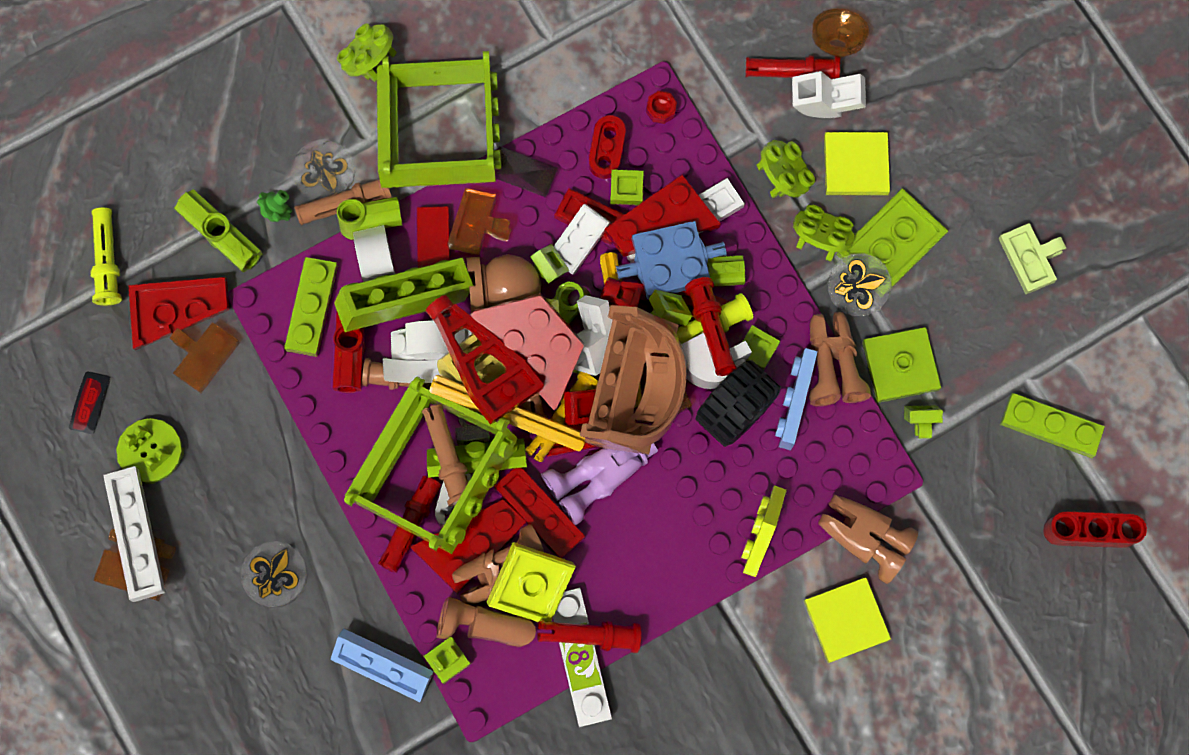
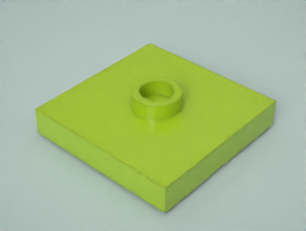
[862,327,941,403]

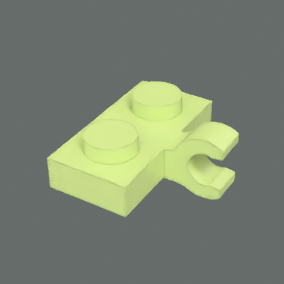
[998,223,1066,294]

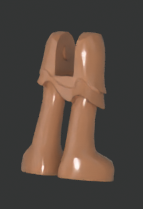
[809,312,871,406]
[452,524,544,605]

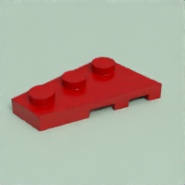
[605,175,721,257]
[128,277,229,350]
[410,499,527,594]

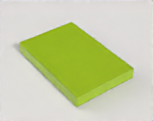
[836,188,948,298]

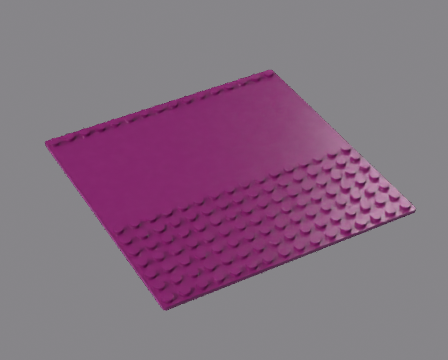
[228,62,923,743]

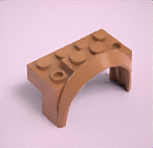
[580,305,686,455]

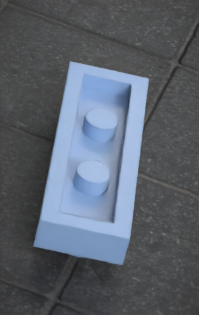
[775,348,818,450]
[330,628,434,702]

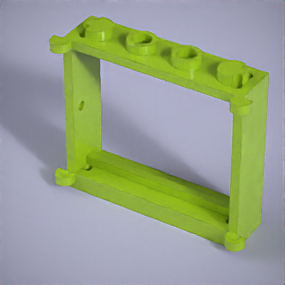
[377,51,501,188]
[344,377,518,554]

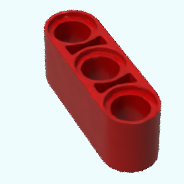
[1043,511,1147,548]

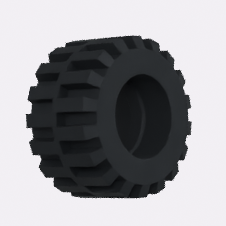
[695,360,781,447]

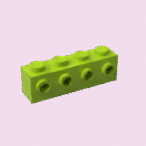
[334,258,473,332]

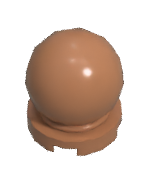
[466,254,542,312]

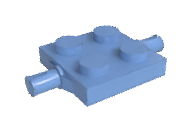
[616,221,726,299]

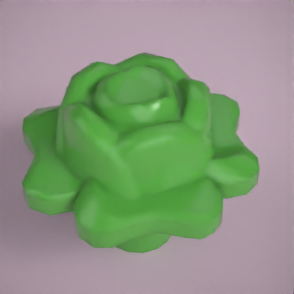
[257,190,292,222]

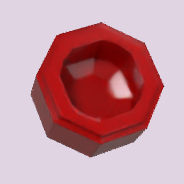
[646,91,677,124]

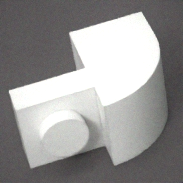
[792,71,866,118]
[353,225,395,282]
[574,295,612,376]
[391,321,465,361]
[681,333,752,389]

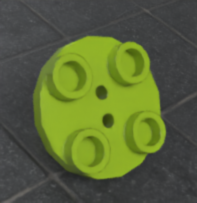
[337,23,397,82]
[756,140,815,198]
[793,205,854,262]
[116,418,184,484]

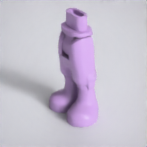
[541,443,658,525]

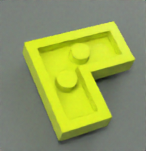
[741,485,786,577]

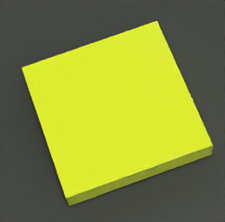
[824,132,890,195]
[487,542,576,622]
[804,577,891,663]

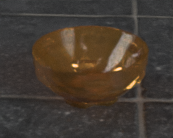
[812,8,869,58]

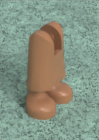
[818,495,918,584]
[436,597,536,647]

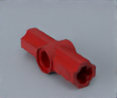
[333,312,366,393]

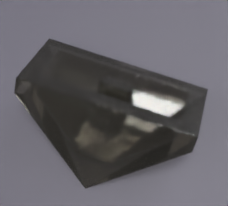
[495,146,558,197]

